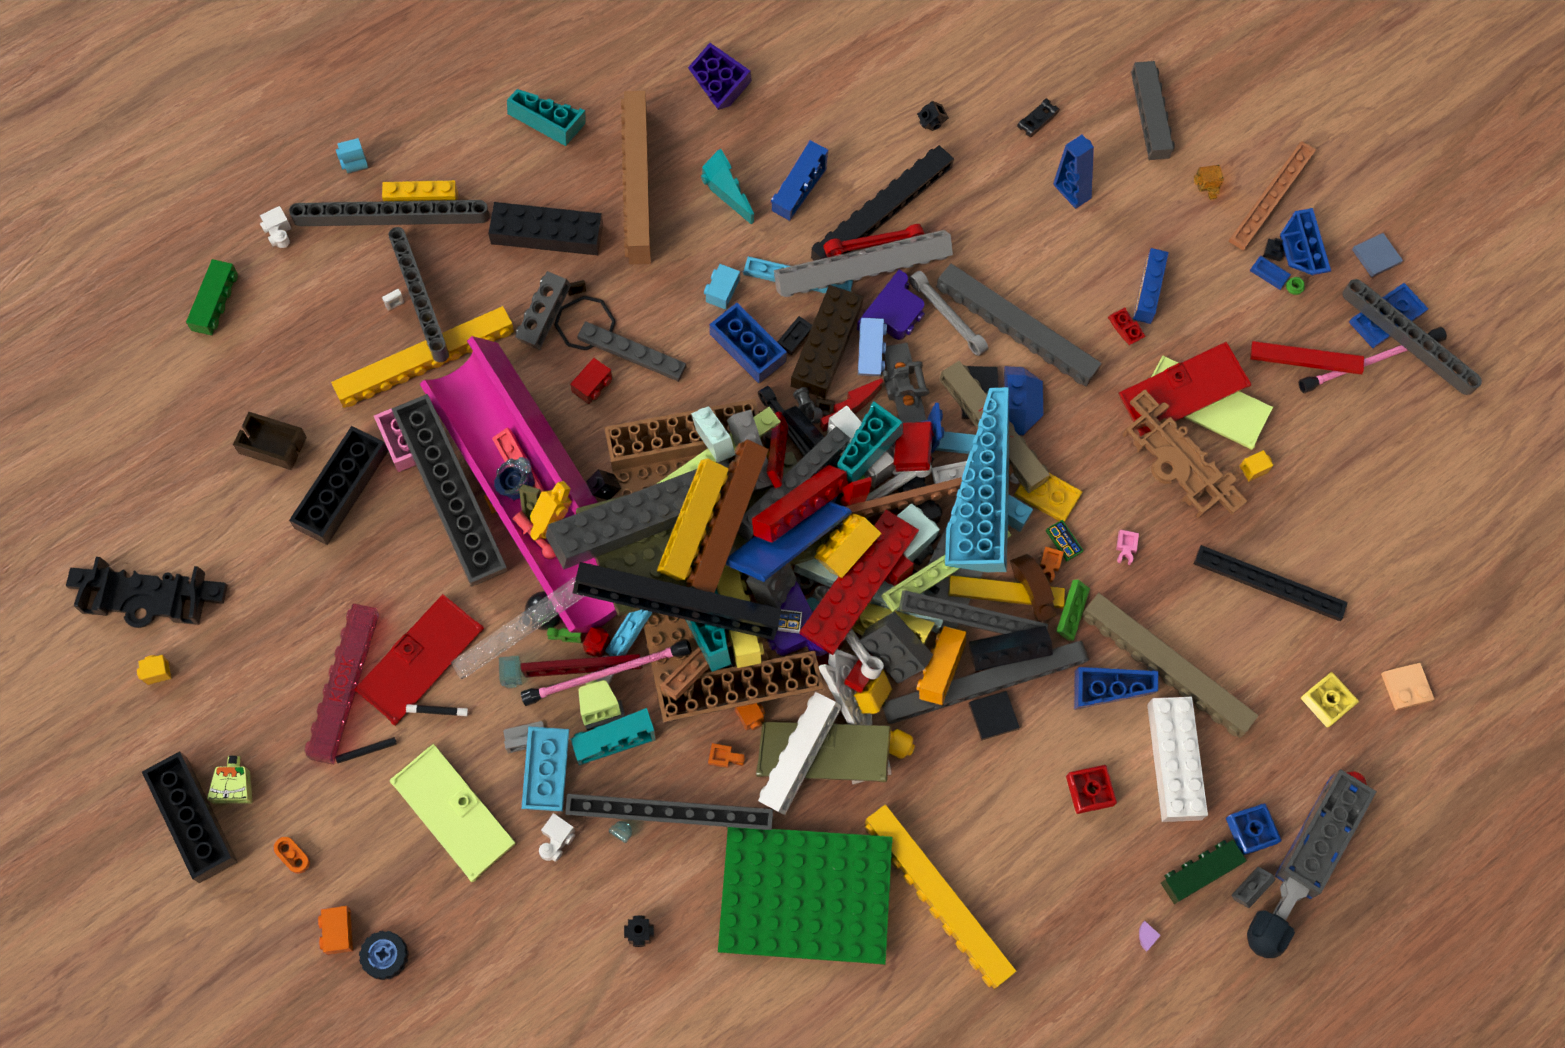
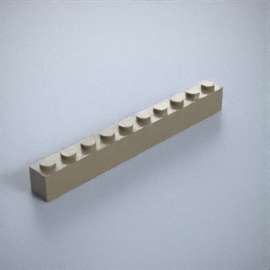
[1082,593,1259,738]

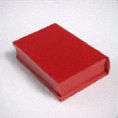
[893,422,934,472]

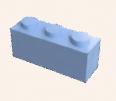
[858,318,887,377]

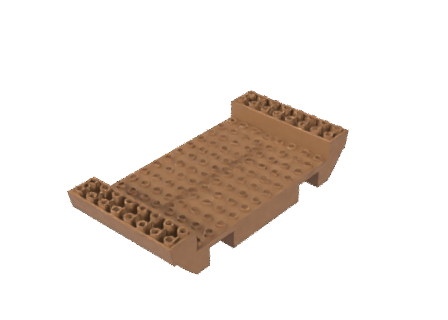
[604,399,824,723]

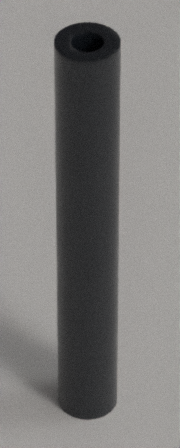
[335,737,397,764]

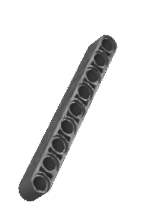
[388,227,449,362]
[1342,279,1482,395]

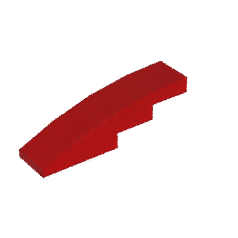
[820,378,883,432]
[839,477,872,507]

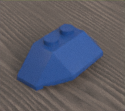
[1280,208,1331,275]
[1004,366,1044,436]

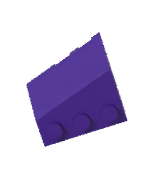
[688,43,752,110]

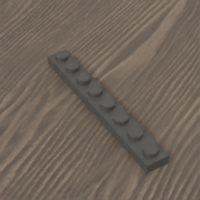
[899,590,1048,634]

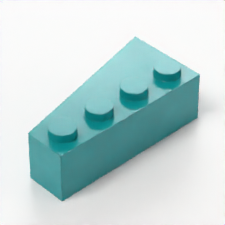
[686,588,731,672]

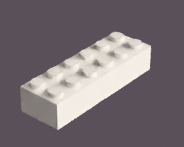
[1147,697,1208,822]

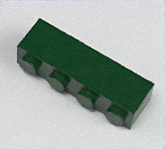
[1161,840,1247,904]

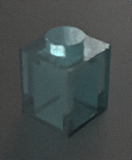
[499,656,522,688]

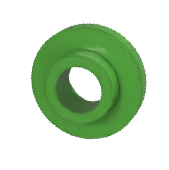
[1286,277,1305,295]

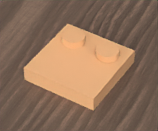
[1381,663,1435,710]

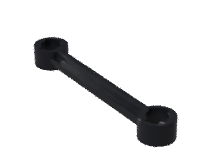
[758,386,812,456]

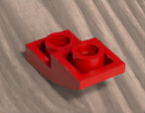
[1108,307,1146,346]

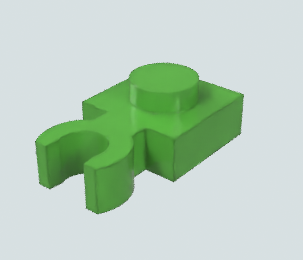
[547,628,583,643]

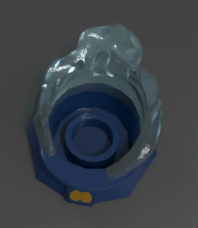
[494,457,535,500]

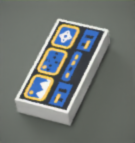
[777,610,802,633]

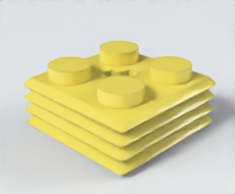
[1301,672,1359,727]

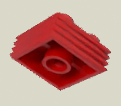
[1066,765,1117,814]

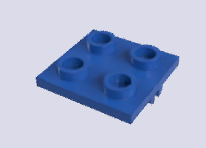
[921,403,944,453]

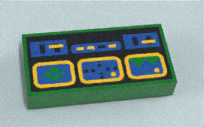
[1046,520,1084,562]

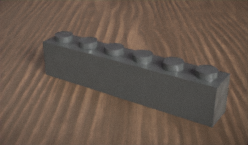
[1131,61,1175,160]

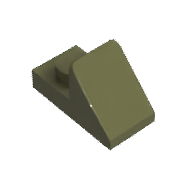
[519,484,541,521]

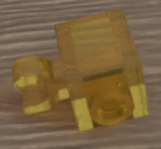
[1194,165,1224,200]

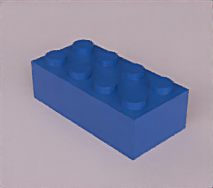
[709,303,787,384]

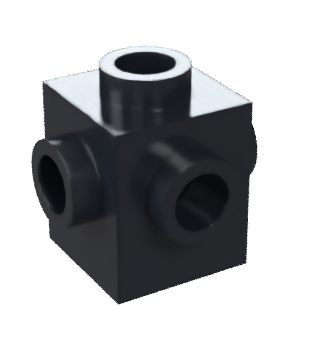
[917,101,949,131]
[624,915,654,947]

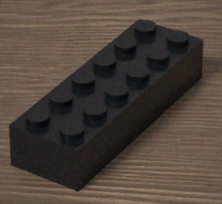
[488,202,603,256]
[289,426,388,545]
[142,751,238,883]

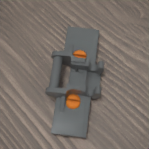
[883,343,930,423]

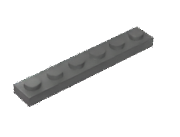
[577,321,686,382]

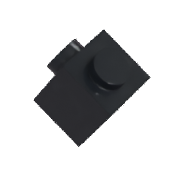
[586,469,621,500]

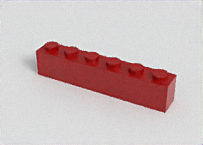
[752,465,848,543]

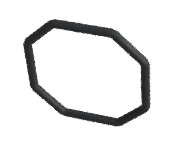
[554,296,616,350]

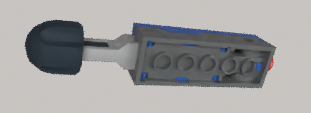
[1247,769,1377,958]

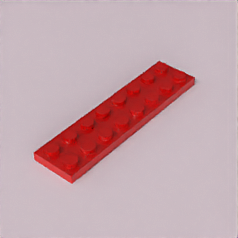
[799,509,919,655]

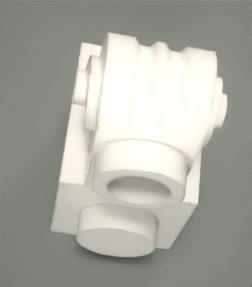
[260,206,291,248]
[539,813,575,862]

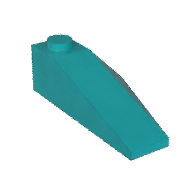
[701,149,754,224]

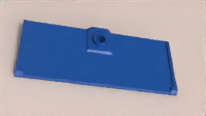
[726,501,852,582]

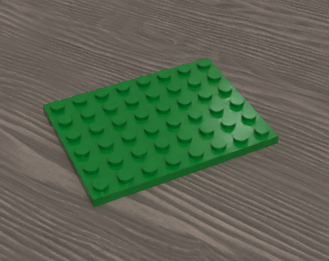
[718,827,892,965]

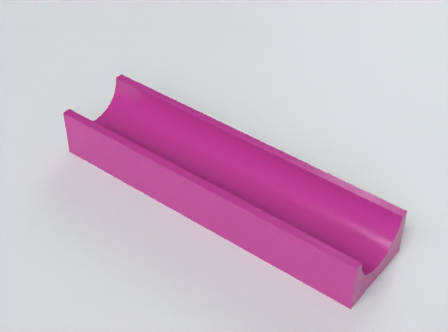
[420,336,617,633]

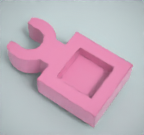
[1116,530,1139,565]

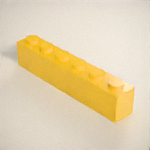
[657,458,729,581]

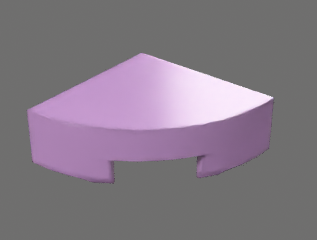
[1139,921,1161,951]

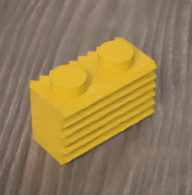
[854,669,892,714]

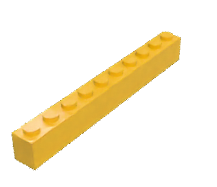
[331,306,514,408]
[865,804,1016,989]

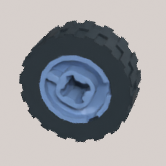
[359,931,409,980]

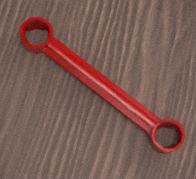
[823,224,925,257]

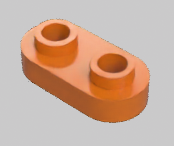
[274,837,310,874]

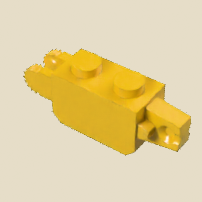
[530,481,572,541]

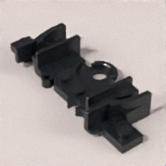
[66,557,228,628]

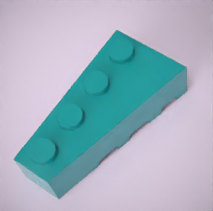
[507,89,586,146]
[837,401,903,483]
[570,708,656,766]

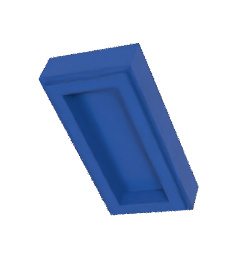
[1250,255,1291,290]

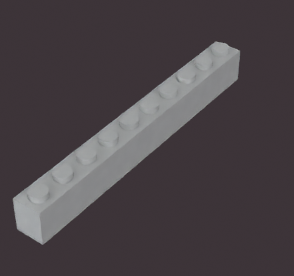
[773,230,953,297]

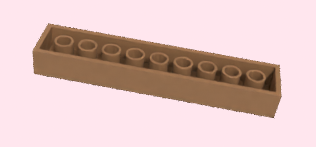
[621,91,651,264]

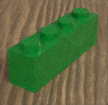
[186,259,238,336]

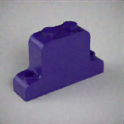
[857,269,925,340]
[767,581,828,656]

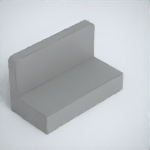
[503,721,544,754]

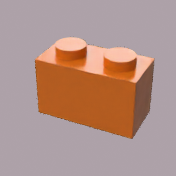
[318,906,353,955]

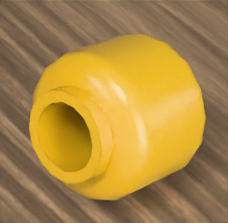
[889,729,915,759]

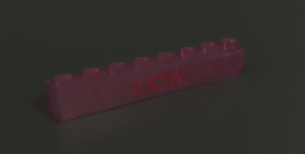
[305,603,379,765]

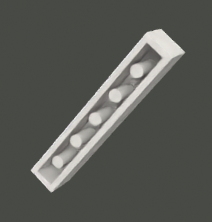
[758,692,842,815]

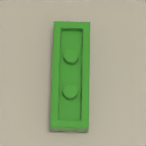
[1056,580,1090,641]

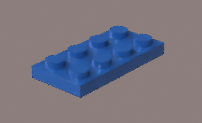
[1349,283,1428,348]

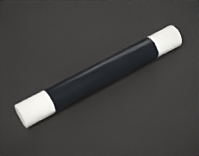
[406,704,468,716]

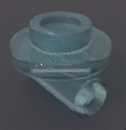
[609,821,633,843]

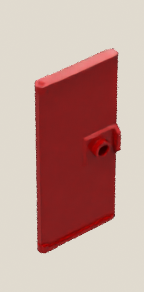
[1118,342,1251,436]
[354,594,484,726]

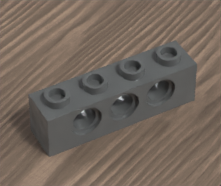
[515,271,571,350]

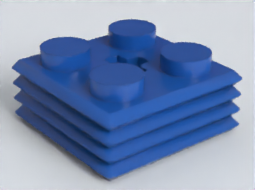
[1226,803,1281,855]

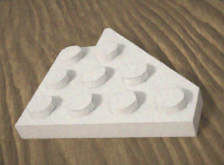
[819,649,872,725]

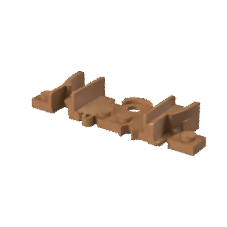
[1123,390,1247,519]

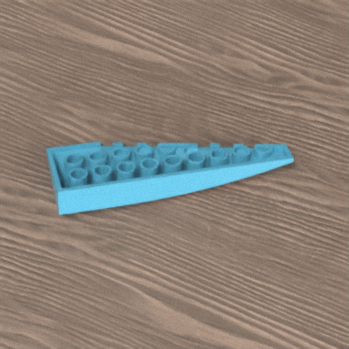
[945,387,1009,572]

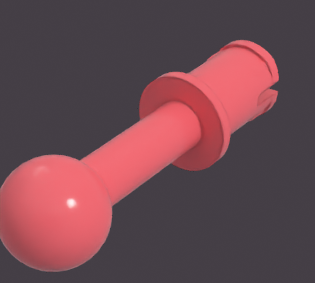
[512,511,556,559]

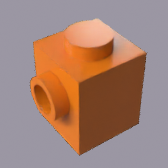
[735,703,766,731]

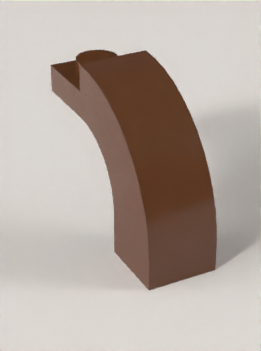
[1010,554,1057,622]

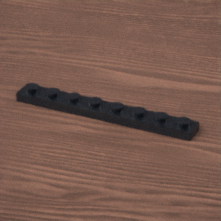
[1193,545,1348,621]

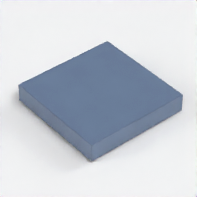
[1352,233,1403,277]

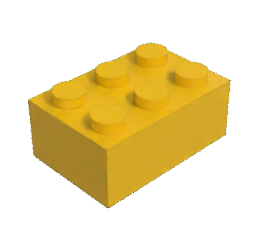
[814,513,881,578]

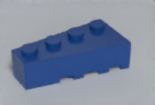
[1053,134,1094,209]
[771,140,828,221]
[1074,667,1158,710]

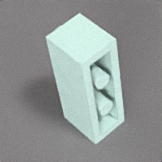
[691,406,736,462]

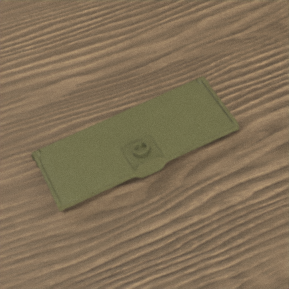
[756,722,891,782]

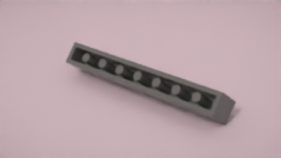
[737,426,851,542]

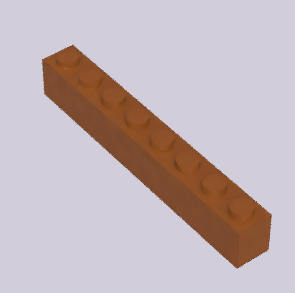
[686,439,769,593]

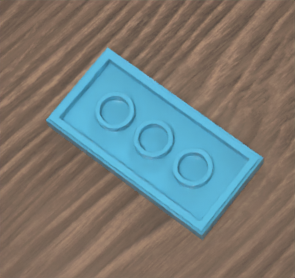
[521,726,570,811]

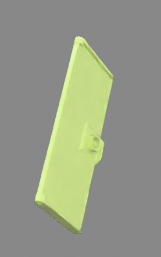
[1151,356,1273,450]
[389,744,516,882]

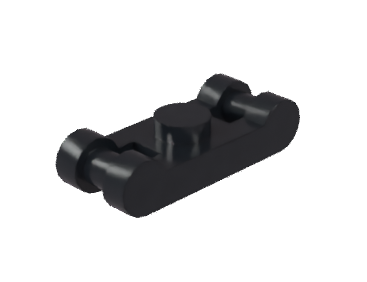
[1017,98,1060,137]

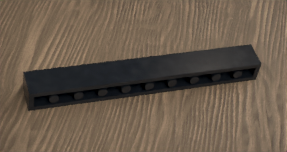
[811,145,954,261]
[572,562,781,640]

